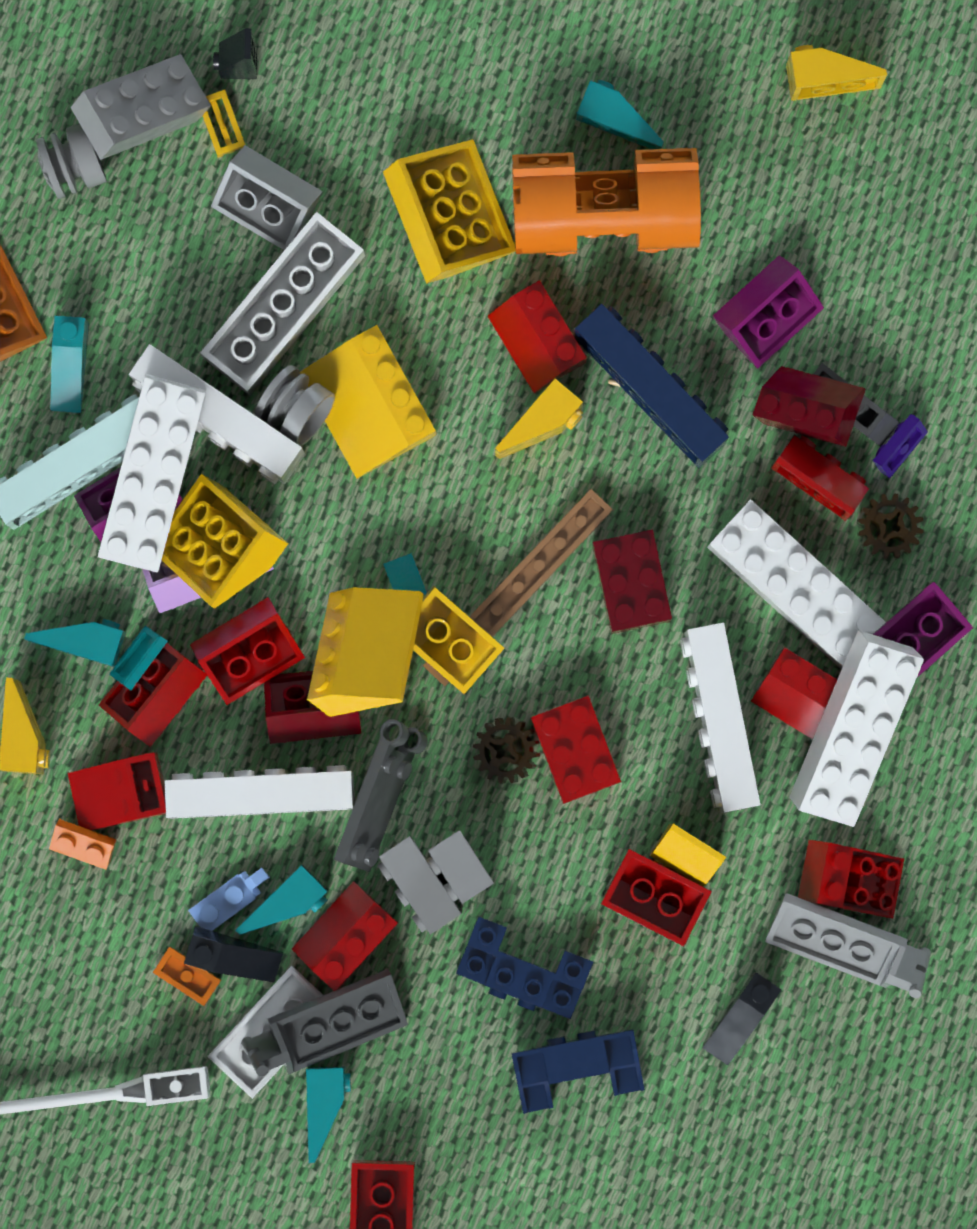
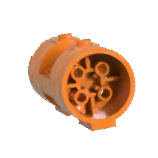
[512,148,701,257]

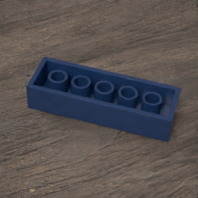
[574,304,729,469]

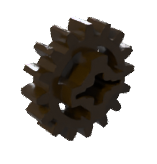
[857,493,924,560]
[473,717,540,784]

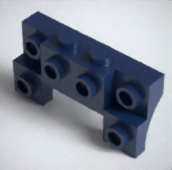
[456,916,593,1019]
[511,1029,645,1114]

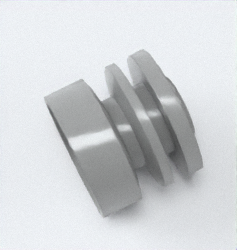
[36,123,107,200]
[255,365,335,446]

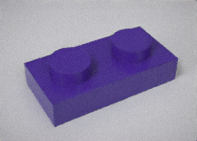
[872,414,928,479]

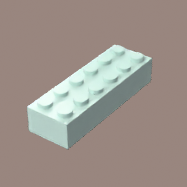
[0,394,139,530]

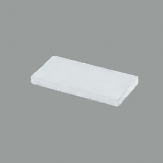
[207,966,323,1099]

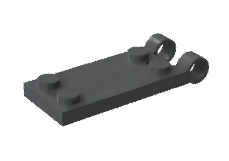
[334,719,428,872]

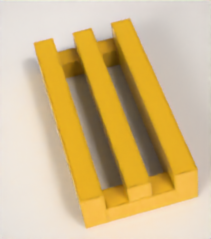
[203,89,245,158]

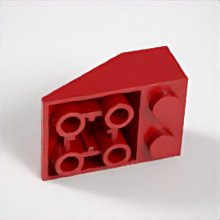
[68,752,166,830]
[798,839,904,919]

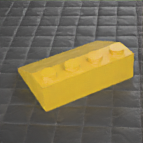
[383,139,515,284]
[300,325,436,479]
[162,474,288,608]
[307,587,424,717]

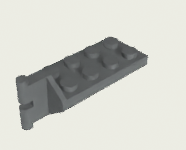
[241,969,408,1076]

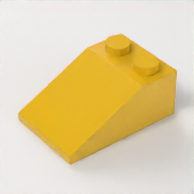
[786,45,887,101]
[495,379,583,459]
[413,585,504,694]
[0,677,50,775]
[649,824,726,887]

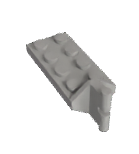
[765,893,931,998]

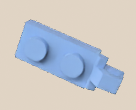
[188,868,270,931]

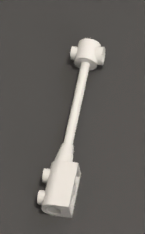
[0,1066,210,1114]

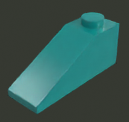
[576,80,664,149]
[50,315,89,413]
[24,619,126,667]
[235,865,329,935]
[306,1066,351,1163]

